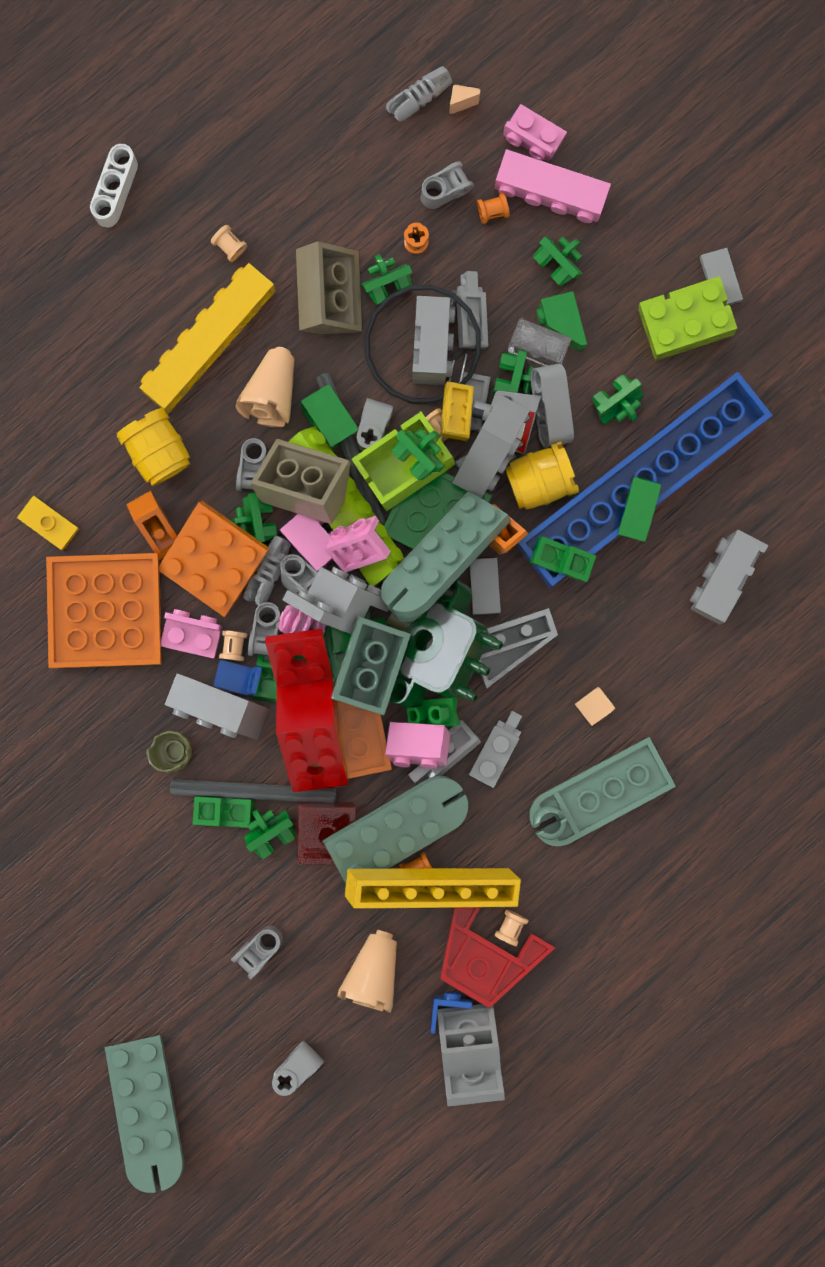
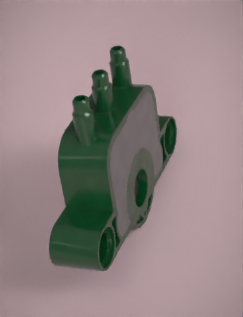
[389,579,503,708]

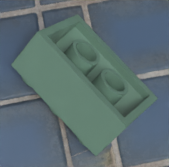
[331,616,411,715]

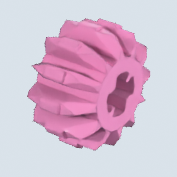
[278,605,326,634]

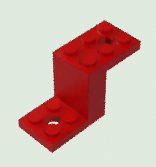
[265,629,348,792]

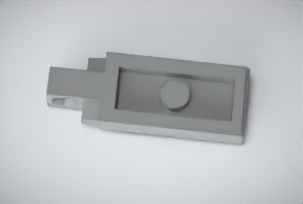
[456,271,488,349]
[469,711,522,788]
[408,720,481,785]

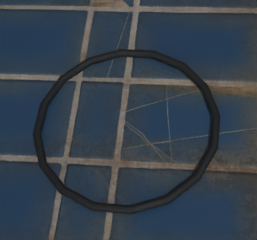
[365,285,481,404]

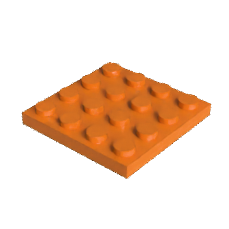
[46,553,162,669]

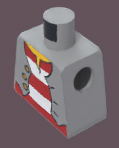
[471,391,541,454]

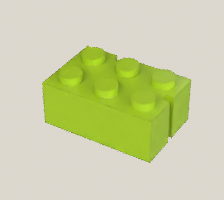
[638,276,737,361]
[351,412,456,511]

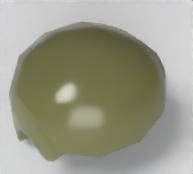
[146,730,192,774]

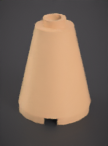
[235,347,295,427]
[337,930,397,1013]

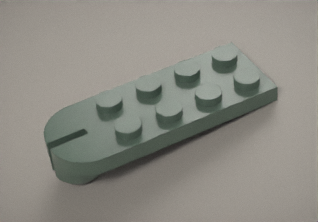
[381,491,511,622]
[529,737,676,846]
[322,776,468,884]
[104,1035,184,1193]

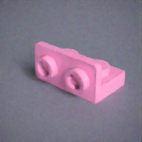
[503,104,567,162]
[325,516,390,572]
[161,609,223,659]

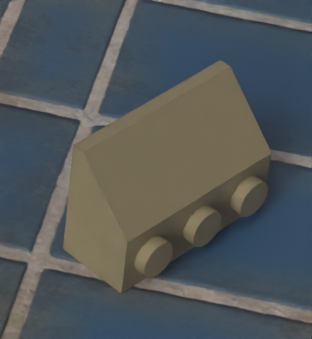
[296,241,362,334]
[251,439,350,524]

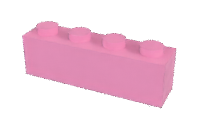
[494,149,611,223]

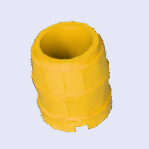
[116,408,190,486]
[505,441,579,510]

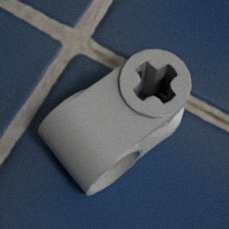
[420,161,474,209]
[357,398,394,452]
[236,438,268,491]
[280,554,318,594]
[248,602,280,656]
[231,926,283,980]
[272,1041,324,1096]

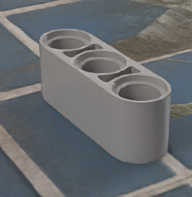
[531,363,574,448]

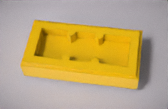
[440,381,474,441]
[17,496,79,551]

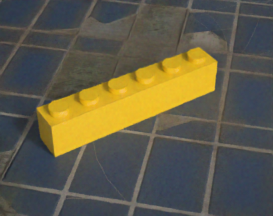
[139,263,276,414]
[345,868,521,908]

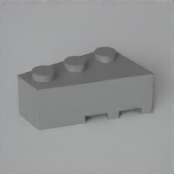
[412,296,455,385]
[452,395,530,499]
[690,530,768,625]
[479,608,558,689]
[165,673,270,740]

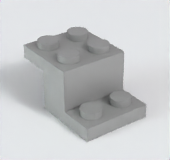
[283,567,389,634]
[437,1004,505,1106]

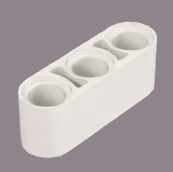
[90,144,138,228]

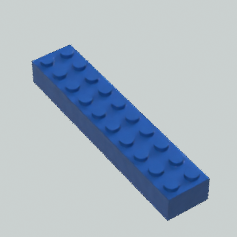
[516,372,772,589]

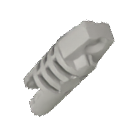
[386,66,452,122]
[243,535,291,606]

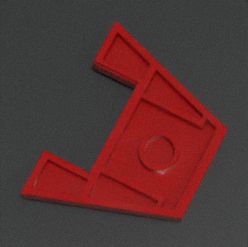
[440,907,555,1008]

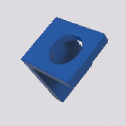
[213,660,262,696]
[430,992,472,1034]

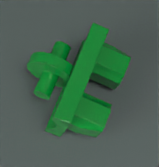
[533,236,583,286]
[361,254,412,304]
[493,350,534,395]
[592,375,644,426]
[391,429,445,480]
[230,493,277,543]
[407,697,460,727]
[243,809,296,859]

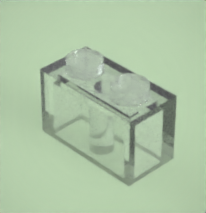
[508,318,572,366]

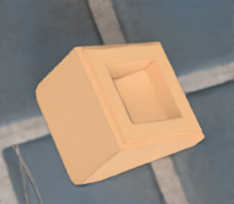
[449,85,480,114]
[575,687,615,726]

